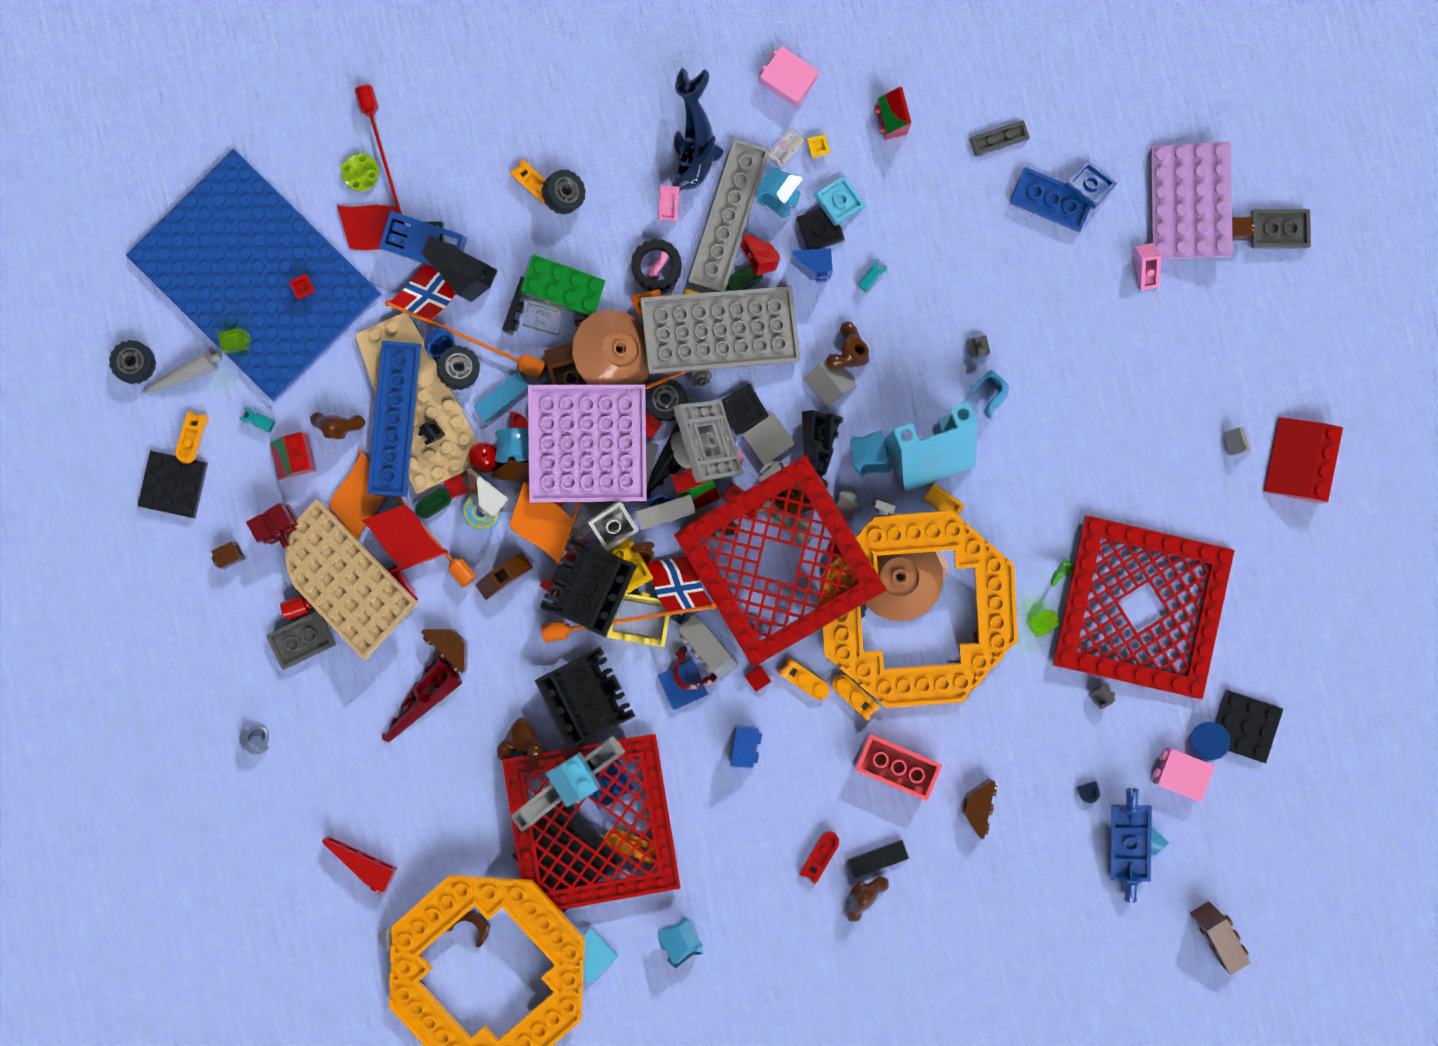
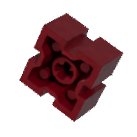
[246,503,299,549]

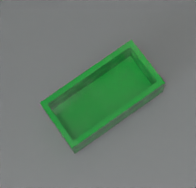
[518,254,606,318]

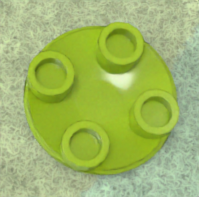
[341,153,379,192]

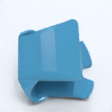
[757,167,802,218]
[966,370,1009,419]
[495,428,529,463]
[850,430,892,476]
[658,916,703,969]

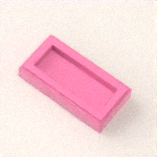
[658,185,680,221]

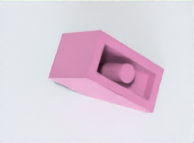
[1134,243,1161,291]

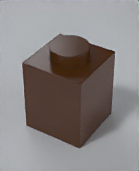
[1232,217,1255,240]
[211,541,246,569]

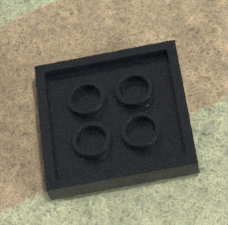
[137,450,208,518]
[1216,690,1283,764]

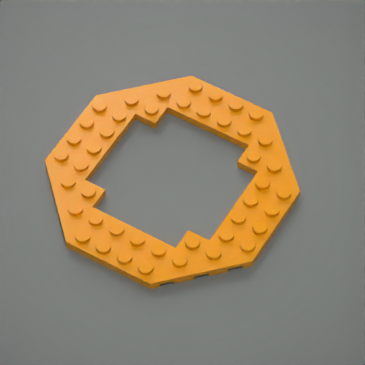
[819,510,1018,708]
[389,874,585,1046]

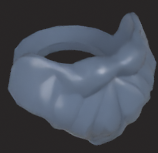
[239,725,269,754]

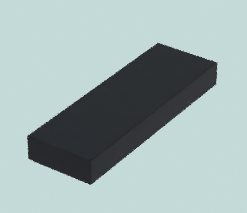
[848,839,909,878]

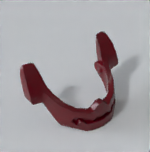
[674,646,717,690]

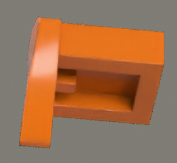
[631,289,661,315]

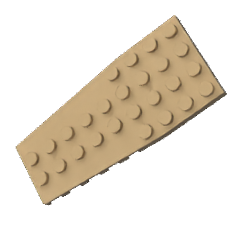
[355,312,483,494]

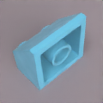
[546,752,600,807]

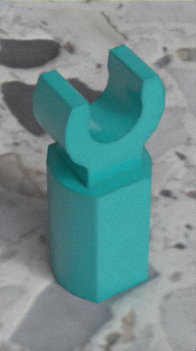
[857,259,887,292]
[239,407,275,433]

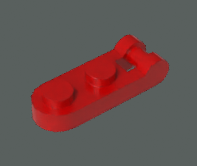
[798,831,839,884]

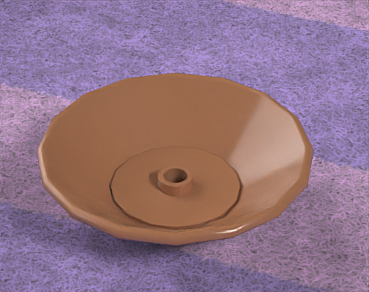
[572,309,650,385]
[866,551,943,621]

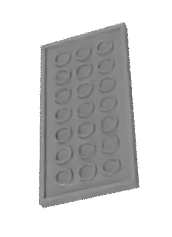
[640,286,801,375]

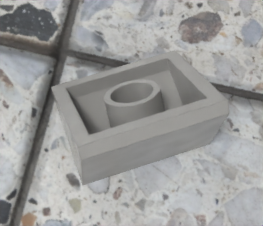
[803,360,857,409]

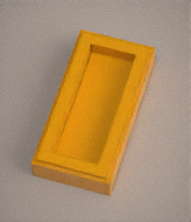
[923,484,965,515]

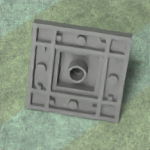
[671,400,743,483]

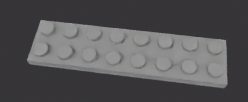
[688,138,770,292]

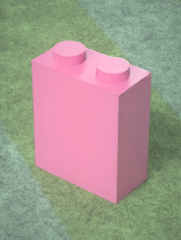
[759,46,819,108]
[1152,747,1215,802]

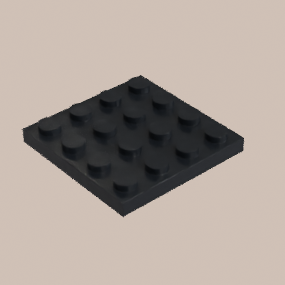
[512,805,621,913]

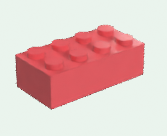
[853,732,942,801]

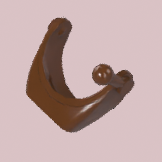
[631,541,655,566]
[447,910,491,947]

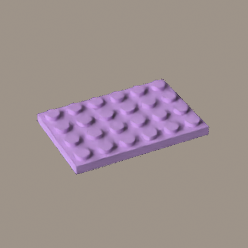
[1151,141,1233,260]

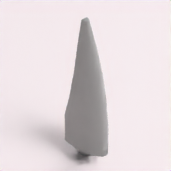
[144,351,222,394]

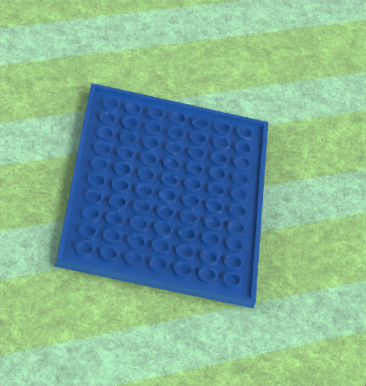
[126,148,381,401]

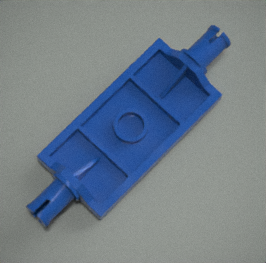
[1110,788,1152,903]

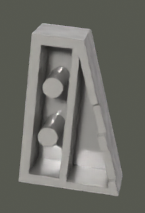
[678,614,738,679]

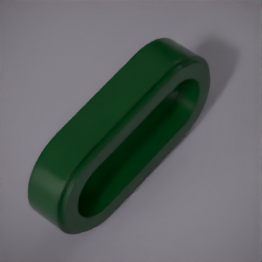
[728,265,763,291]
[415,489,452,519]

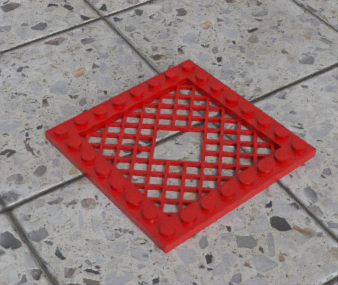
[673,455,887,667]
[1052,515,1235,700]
[502,733,681,910]

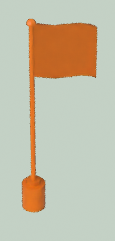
[329,450,477,588]
[509,481,581,566]

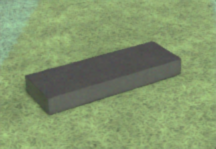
[969,120,1030,157]

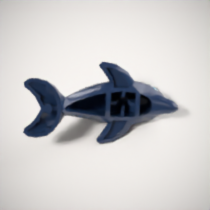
[671,67,724,192]

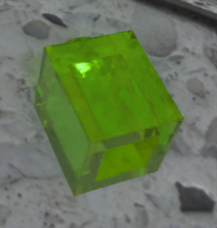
[218,328,251,355]
[1026,609,1059,637]

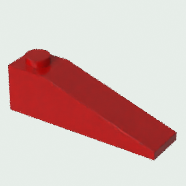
[322,836,397,893]

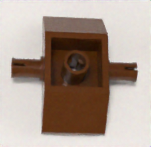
[539,342,587,385]

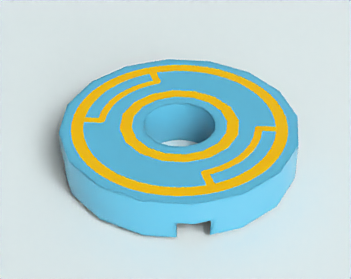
[462,497,501,531]

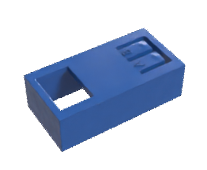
[379,211,468,266]

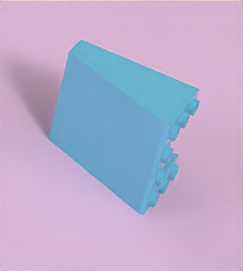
[885,402,977,493]

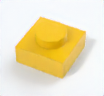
[807,134,830,159]

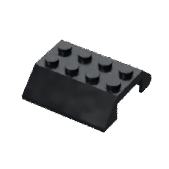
[539,536,638,638]
[534,647,635,750]

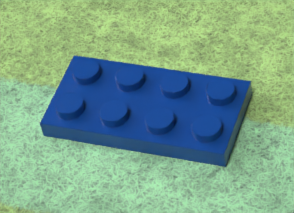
[1010,167,1091,232]

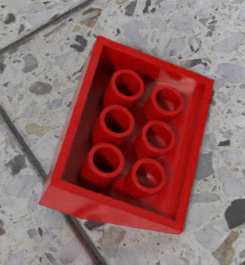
[1263,417,1343,504]

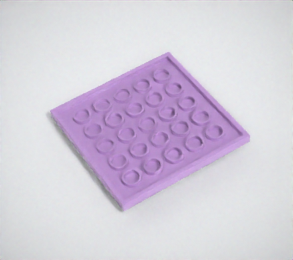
[528,385,647,502]

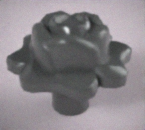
[689,370,712,387]

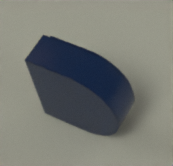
[1077,781,1100,803]

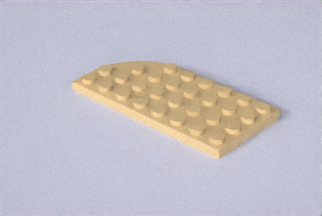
[285,499,418,660]

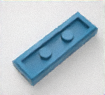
[474,371,529,422]

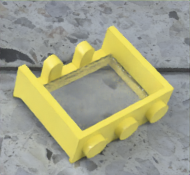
[607,592,670,647]

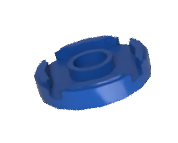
[1190,721,1231,760]

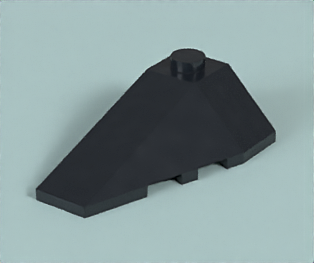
[421,235,498,302]

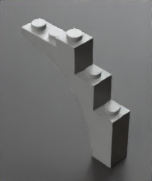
[510,736,625,832]

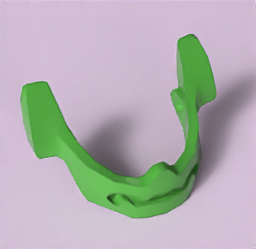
[1051,559,1074,588]

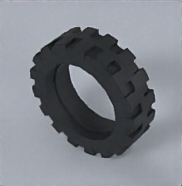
[631,239,682,291]

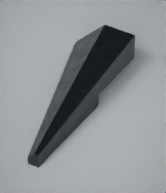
[802,410,843,504]
[647,422,682,498]

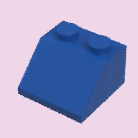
[791,248,833,283]
[730,724,762,768]

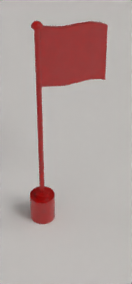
[337,85,408,251]
[280,504,448,621]

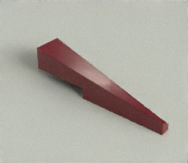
[381,651,463,743]

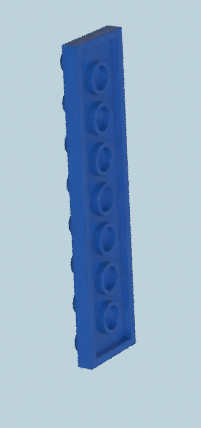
[367,341,422,497]

